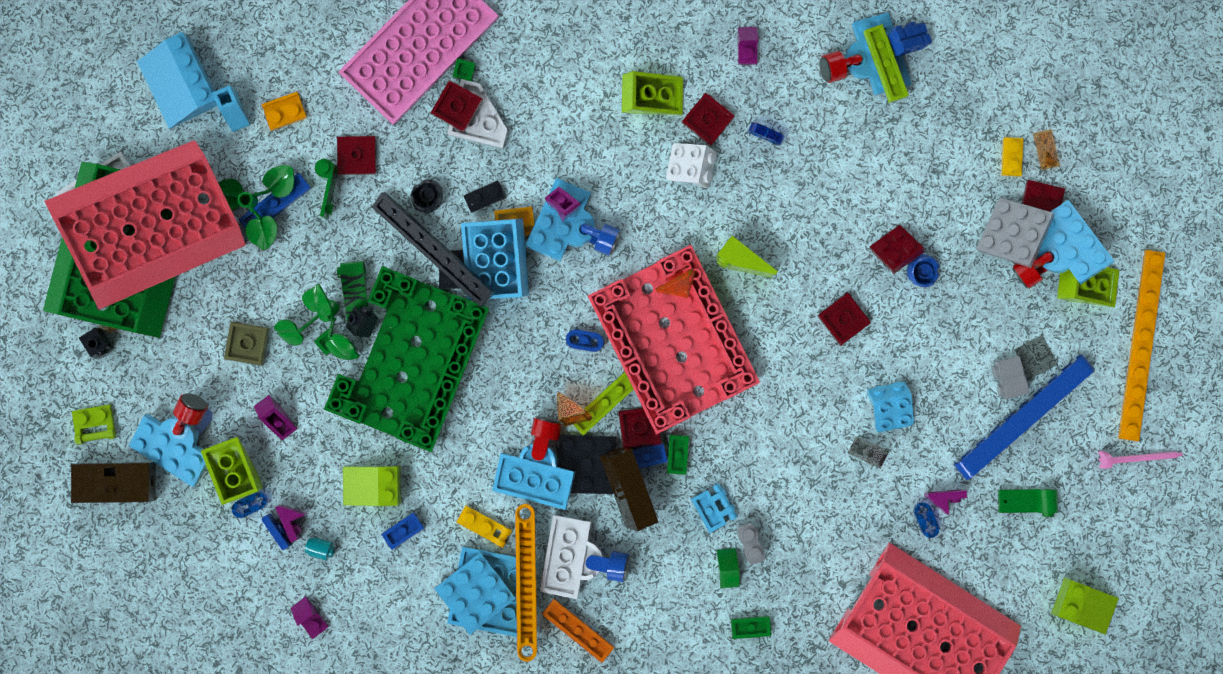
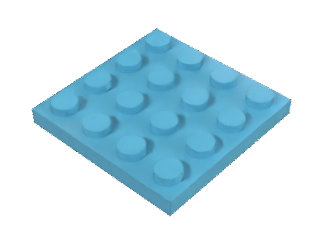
[447,546,538,637]

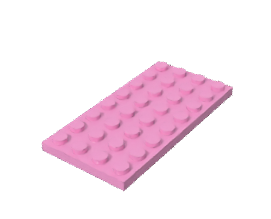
[339,0,499,125]

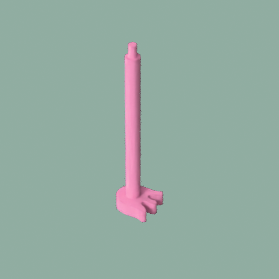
[1098,451,1183,469]

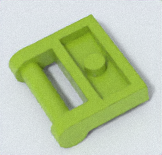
[71,405,116,445]

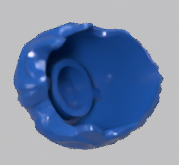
[907,254,939,287]

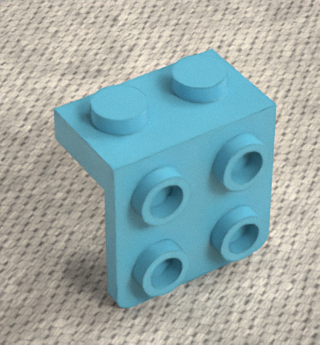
[867,381,914,432]

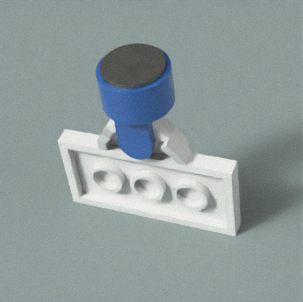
[540,515,631,599]

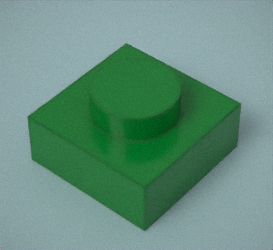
[452,58,476,82]
[314,329,334,356]

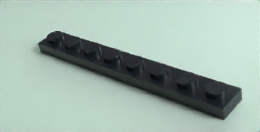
[372,192,495,307]

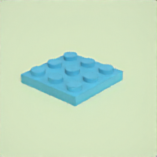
[434,552,516,635]

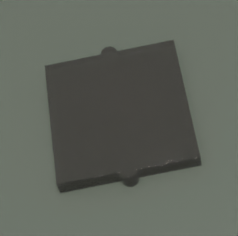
[1014,335,1058,379]

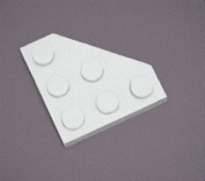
[447,79,508,149]

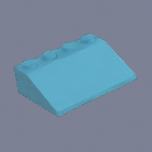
[137,32,217,129]
[461,218,529,300]

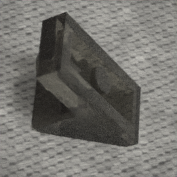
[848,436,889,469]

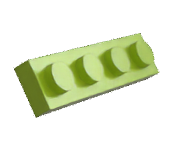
[863,24,909,103]
[570,372,634,435]

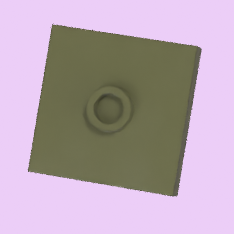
[224,322,270,366]

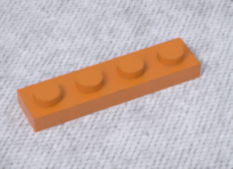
[542,598,614,663]

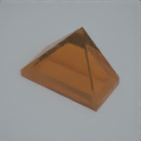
[1033,129,1060,170]
[655,269,695,298]

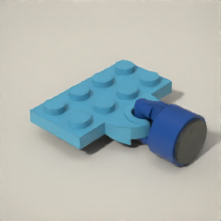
[525,178,621,262]

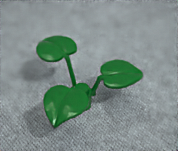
[218,165,295,251]
[274,284,360,360]

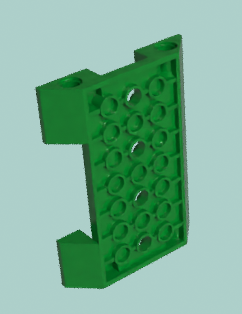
[323,266,490,453]

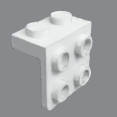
[666,143,716,188]

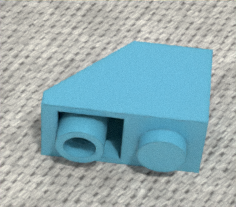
[212,85,250,132]

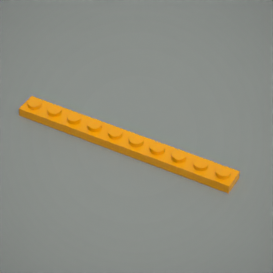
[1118,250,1165,442]

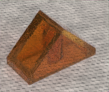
[556,392,593,426]

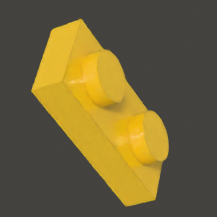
[1001,137,1023,177]

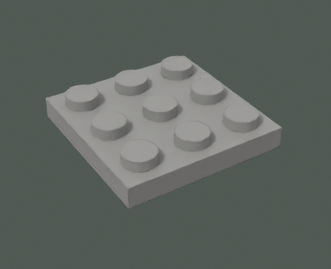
[976,197,1055,268]

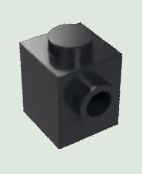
[346,306,378,338]
[79,328,113,359]

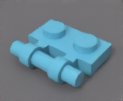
[691,483,738,533]

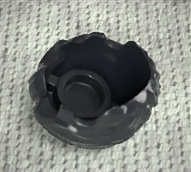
[411,179,443,213]

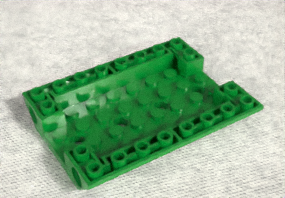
[43,161,176,338]

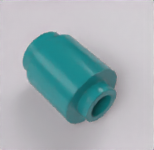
[305,537,335,561]

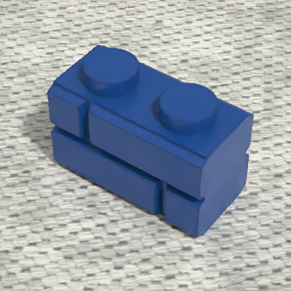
[887,21,932,57]

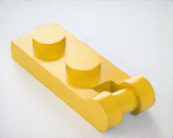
[456,505,513,548]

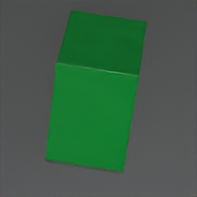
[716,548,740,589]

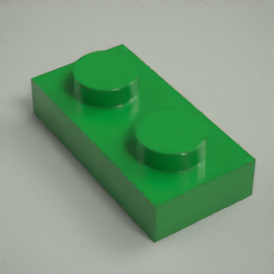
[667,435,689,475]
[730,616,771,639]

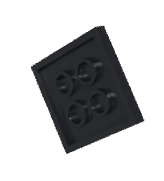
[558,435,617,494]

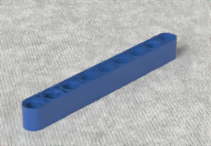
[954,354,1095,480]

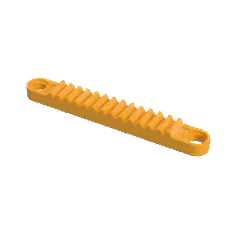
[515,503,537,662]

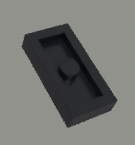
[463,181,506,213]

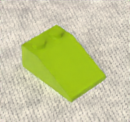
[622,71,683,115]
[715,236,778,278]
[1057,267,1120,308]
[201,437,263,505]
[343,466,401,506]
[1051,577,1119,635]

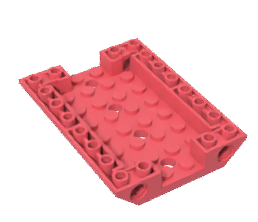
[44,140,246,310]
[588,245,760,434]
[828,542,1021,674]

